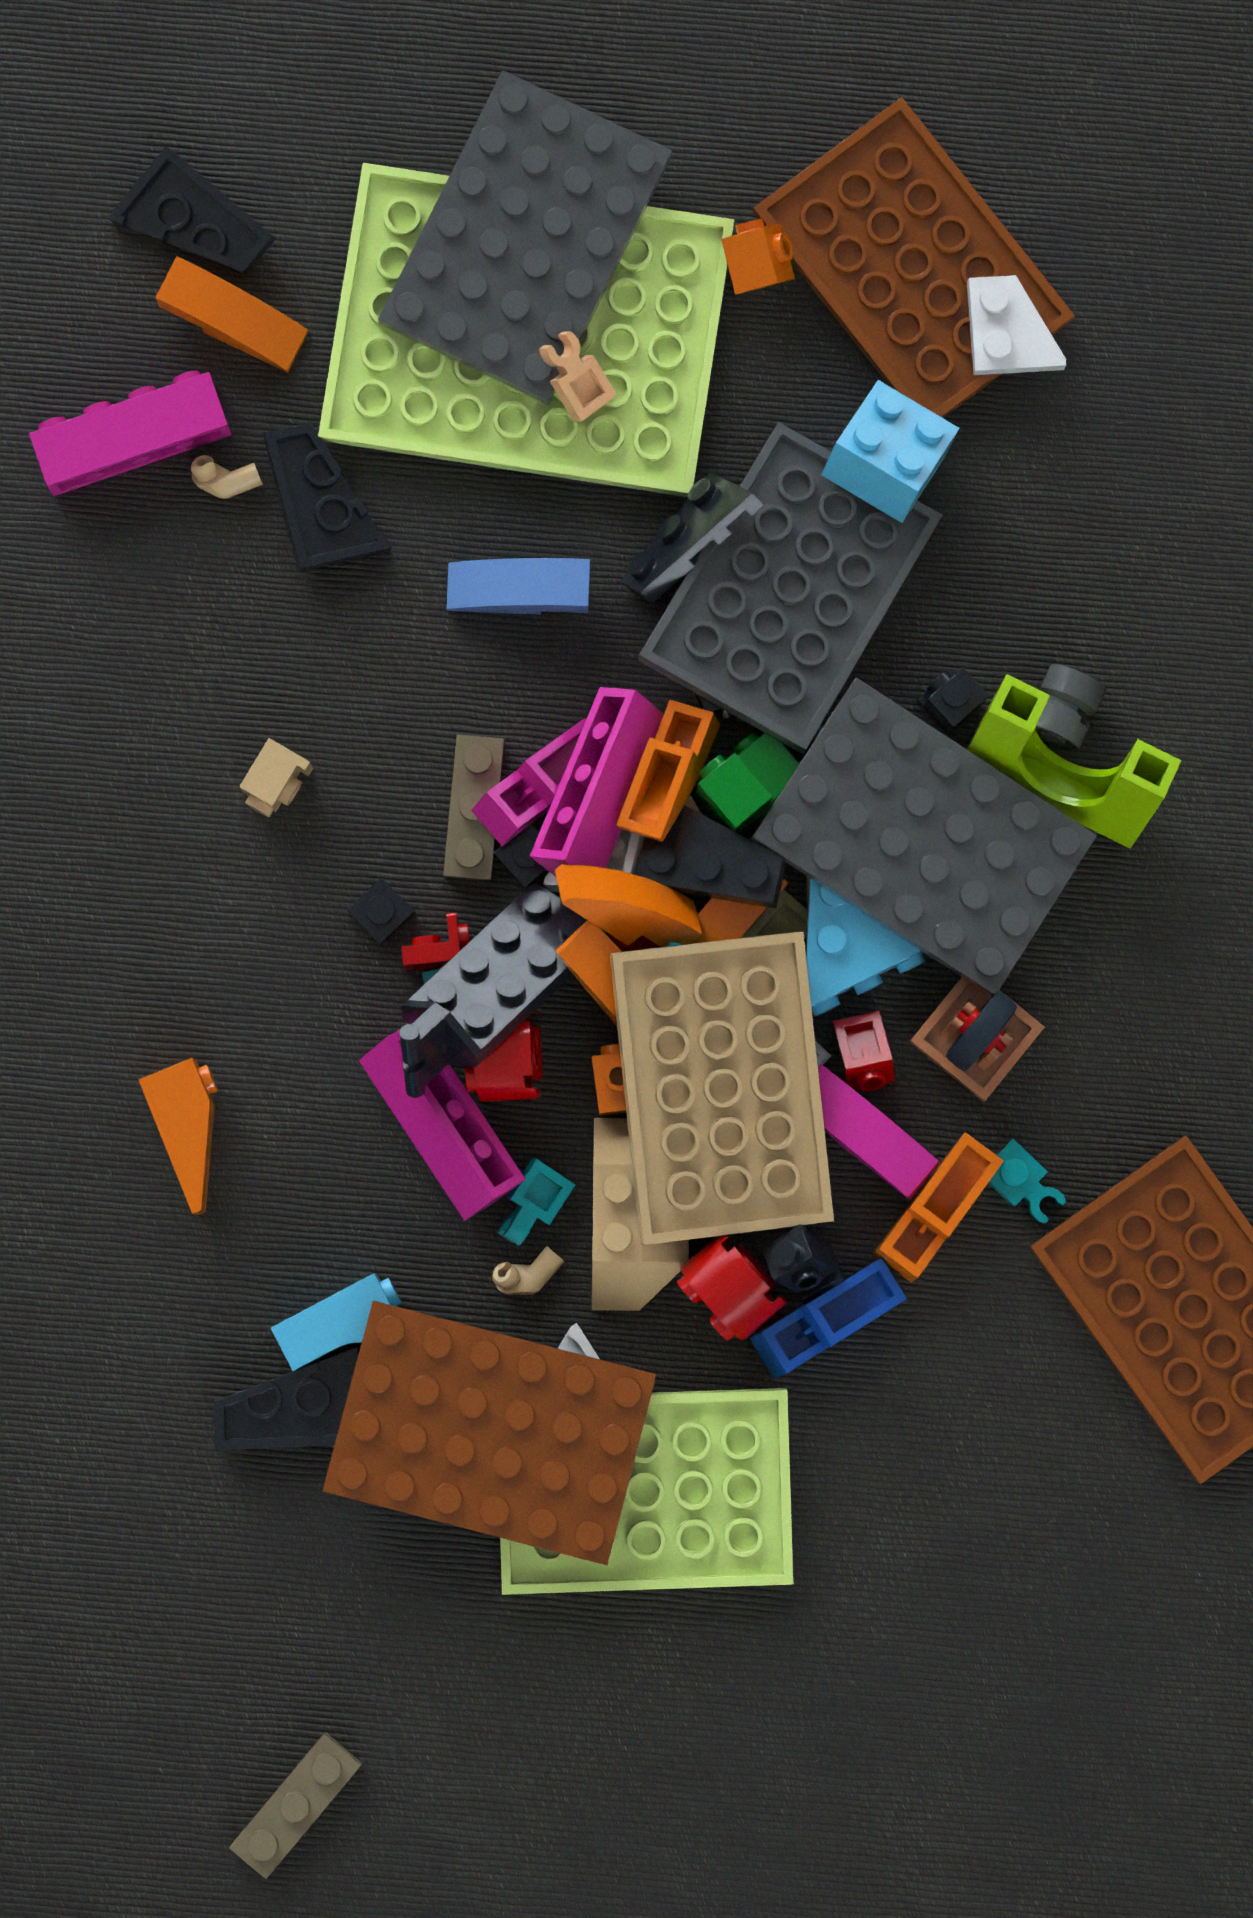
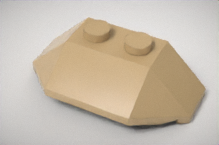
[592,1118,689,1311]

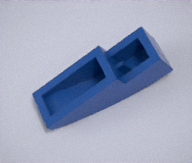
[749,1258,907,1379]

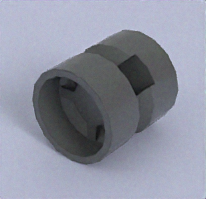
[1036,664,1107,751]

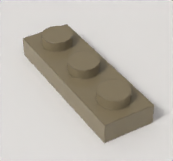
[443,734,504,882]
[229,1732,362,1879]

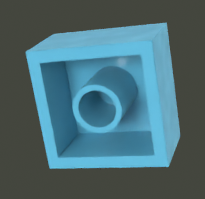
[821,380,959,523]

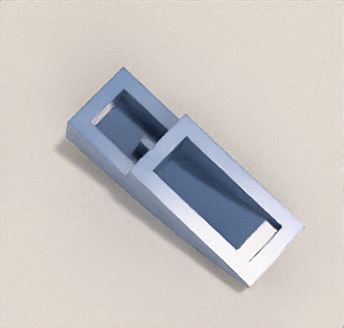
[446,558,590,615]

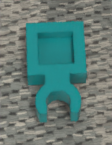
[988,1139,1066,1224]

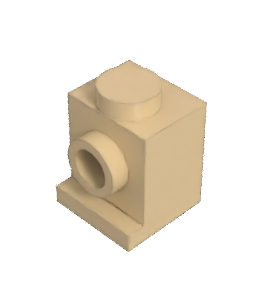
[239,738,313,818]

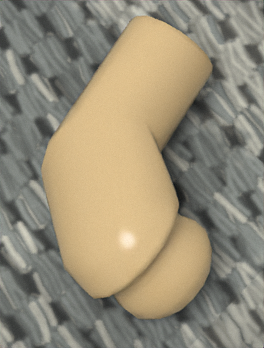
[191,455,263,499]
[492,1246,564,1295]

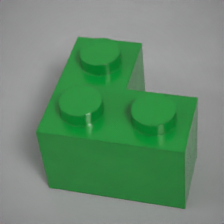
[695,731,799,834]

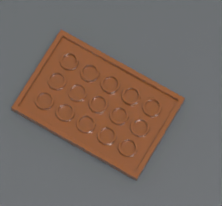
[753,97,1075,418]
[1029,1136,1253,1484]
[323,1300,657,1565]

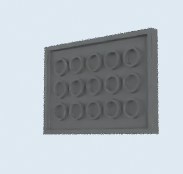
[378,70,672,405]
[638,422,942,755]
[751,677,1097,997]

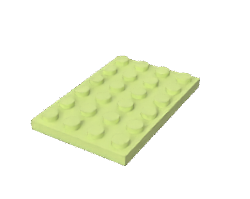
[500,1388,794,1595]

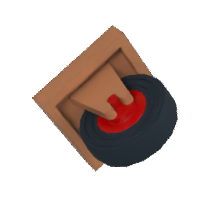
[909,977,1045,1102]

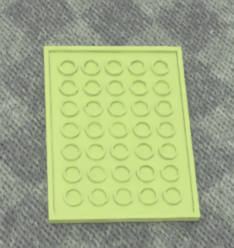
[318,163,734,497]

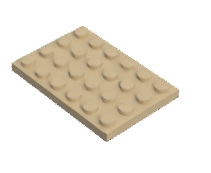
[609,931,834,1245]

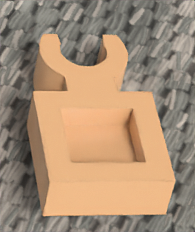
[539,331,617,422]

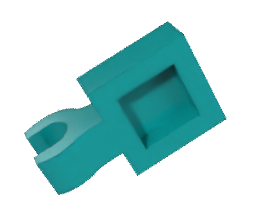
[497,1157,575,1246]

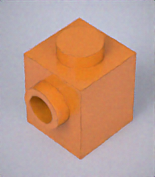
[721,218,795,295]
[591,1044,626,1116]

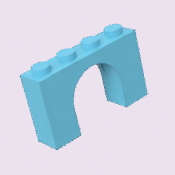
[271,1273,402,1371]

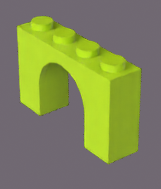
[967,674,1181,849]

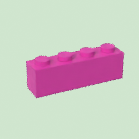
[29,371,232,496]
[530,687,664,877]
[359,1030,526,1221]

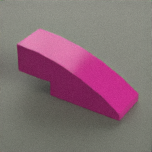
[471,718,586,846]
[818,1064,940,1200]

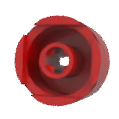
[465,1009,543,1102]
[677,1234,788,1341]

